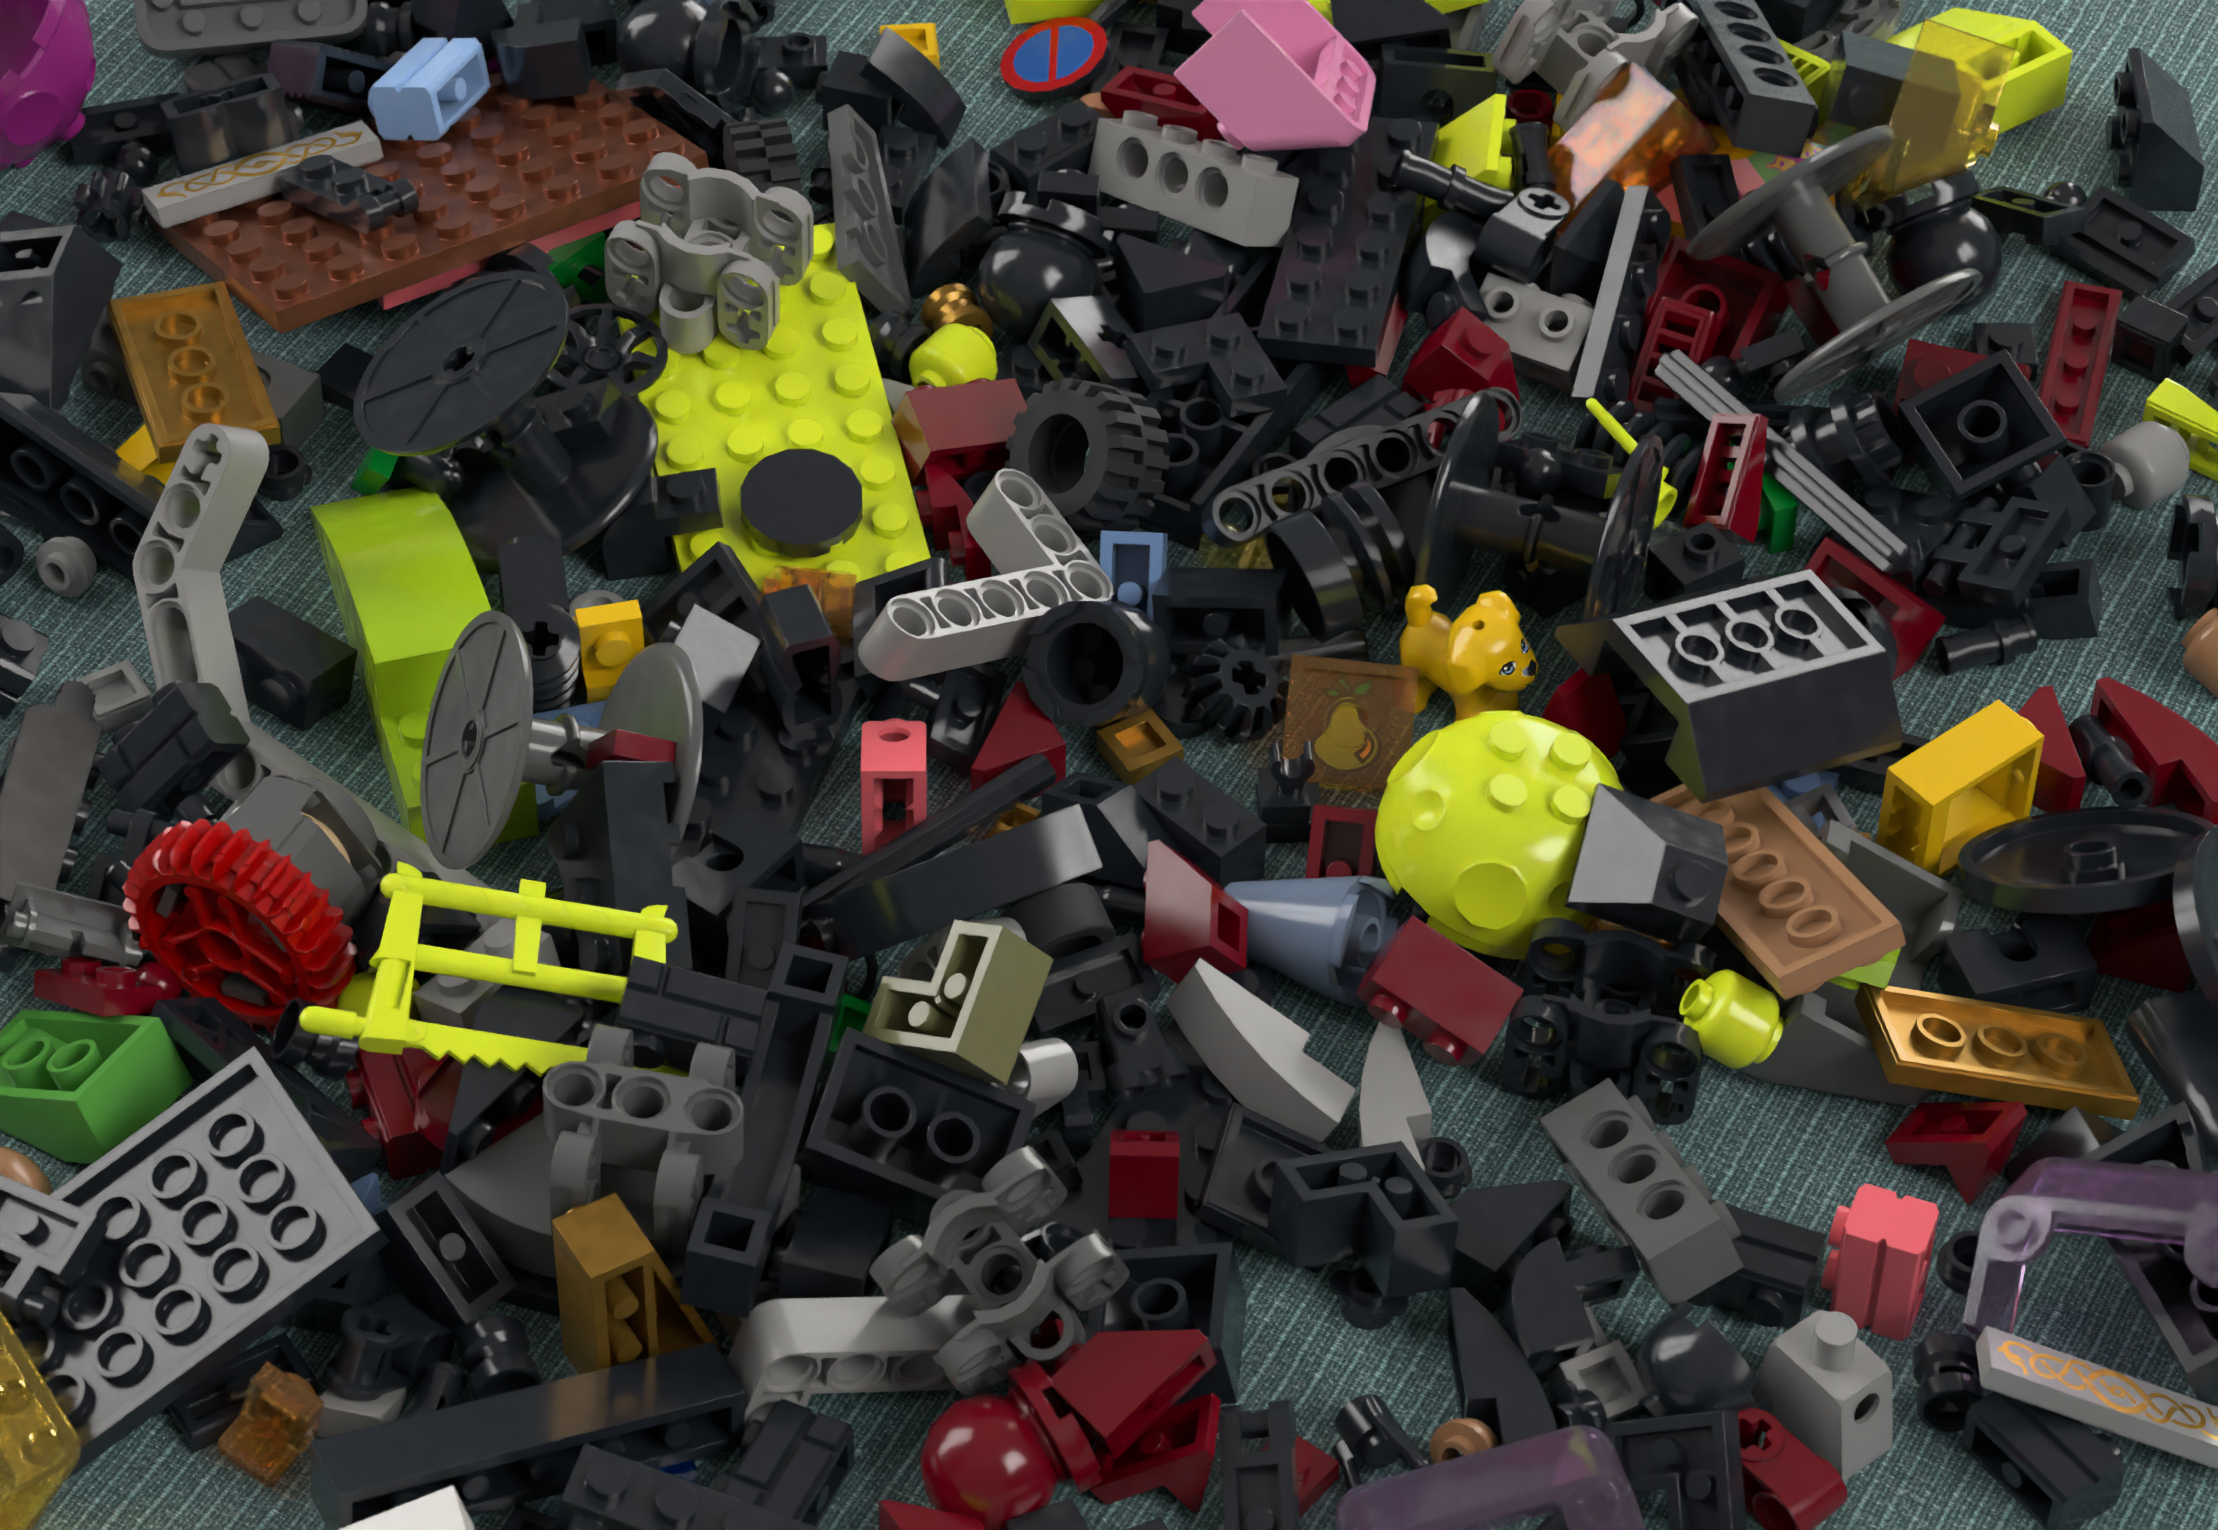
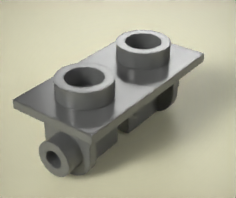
[0,881,143,967]

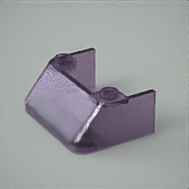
[1962,1157,2218,1340]
[1335,1425,1646,1530]

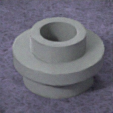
[36,536,97,597]

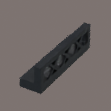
[150,997,384,1183]

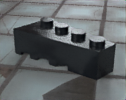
[2063,1101,2218,1406]

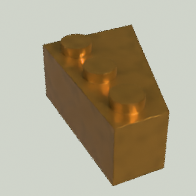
[552,1193,725,1375]

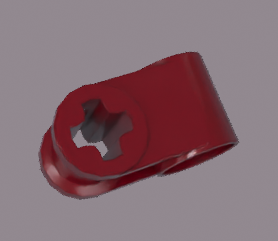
[1738,1407,1847,1530]

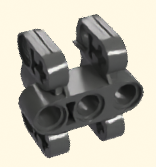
[543,1024,744,1260]
[869,1146,1130,1398]

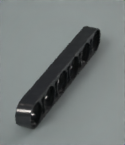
[1201,387,1523,549]

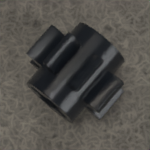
[73,170,148,242]

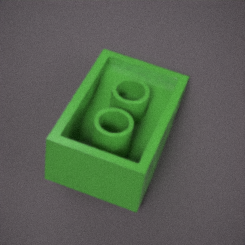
[0,1009,193,1164]

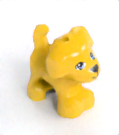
[1390,584,1538,722]

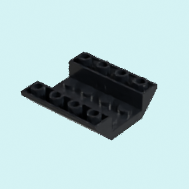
[1554,569,1904,804]

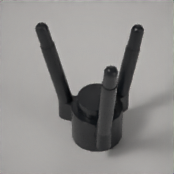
[1331,1394,1462,1530]

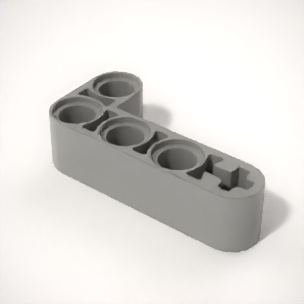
[726,1295,1007,1434]

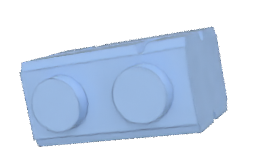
[368,38,491,140]

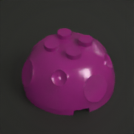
[0,0,96,170]

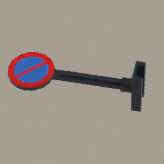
[1000,0,1141,101]

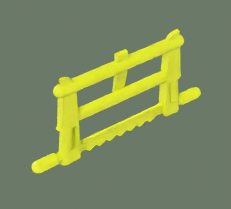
[299,861,689,1077]

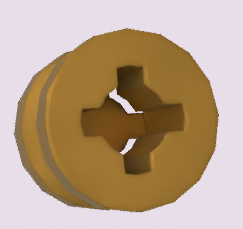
[920,283,994,339]

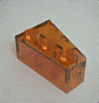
[1548,61,1722,234]

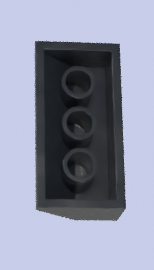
[0,392,165,584]

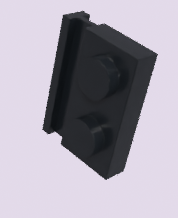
[2049,184,2196,302]

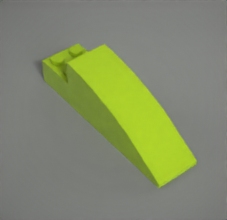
[310,486,539,844]

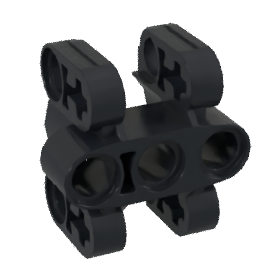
[1502,917,1722,1125]

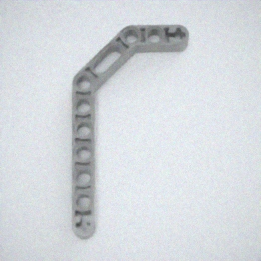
[133,423,513,951]

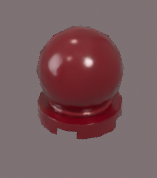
[920,1357,1103,1530]

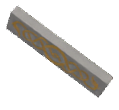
[141,120,383,228]
[1976,1326,2218,1470]

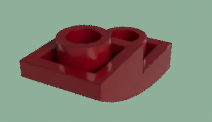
[915,464,991,582]

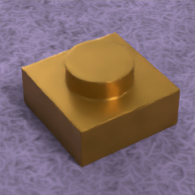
[1097,709,1184,786]

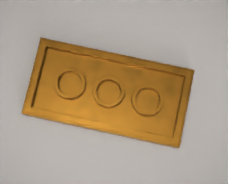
[106,281,281,464]
[1854,982,2141,1121]

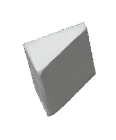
[314,1387,407,1438]

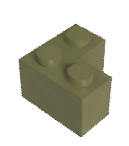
[862,920,1054,1085]

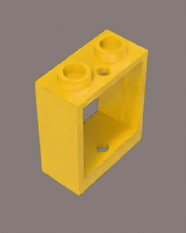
[1875,699,2044,879]

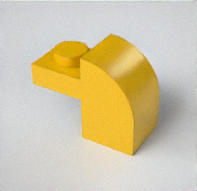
[572,599,644,704]

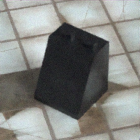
[1808,30,1961,172]

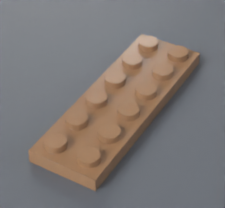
[1649,784,1907,1000]

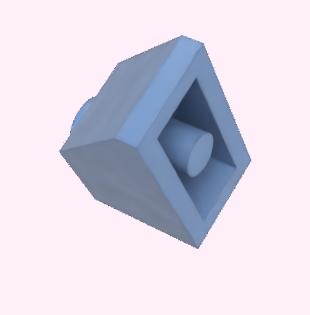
[1099,531,1168,622]

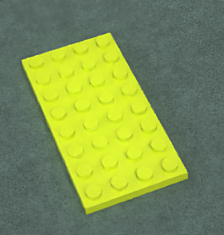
[613,222,931,624]

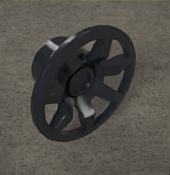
[546,303,668,396]

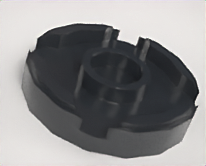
[740,449,863,558]

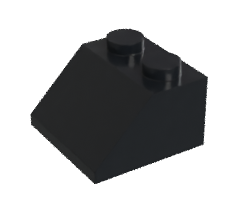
[1086,1242,1247,1407]

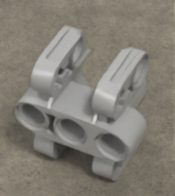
[1491,0,1699,140]
[604,152,814,354]

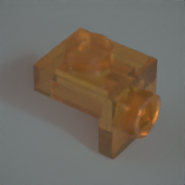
[217,1361,325,1487]

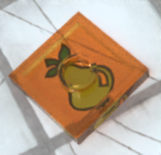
[1281,654,1419,794]

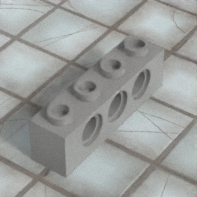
[1088,110,1299,247]

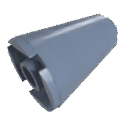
[1224,875,1398,1007]

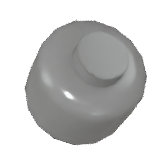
[2100,421,2190,510]

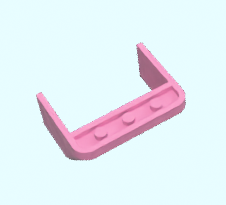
[1174,0,1376,152]

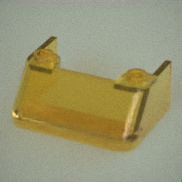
[1847,18,2016,217]

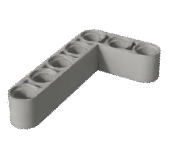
[858,468,1114,681]

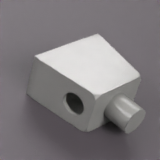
[1750,1310,1893,1481]

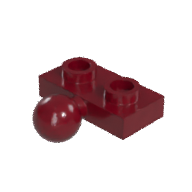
[34,956,182,1017]

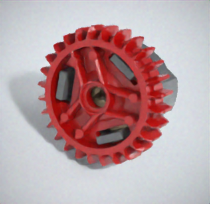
[122,777,384,1035]

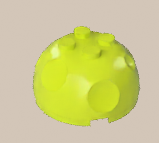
[1375,710,1624,960]

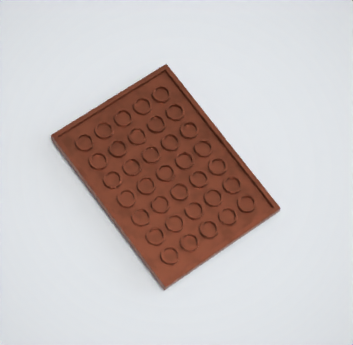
[144,73,709,334]

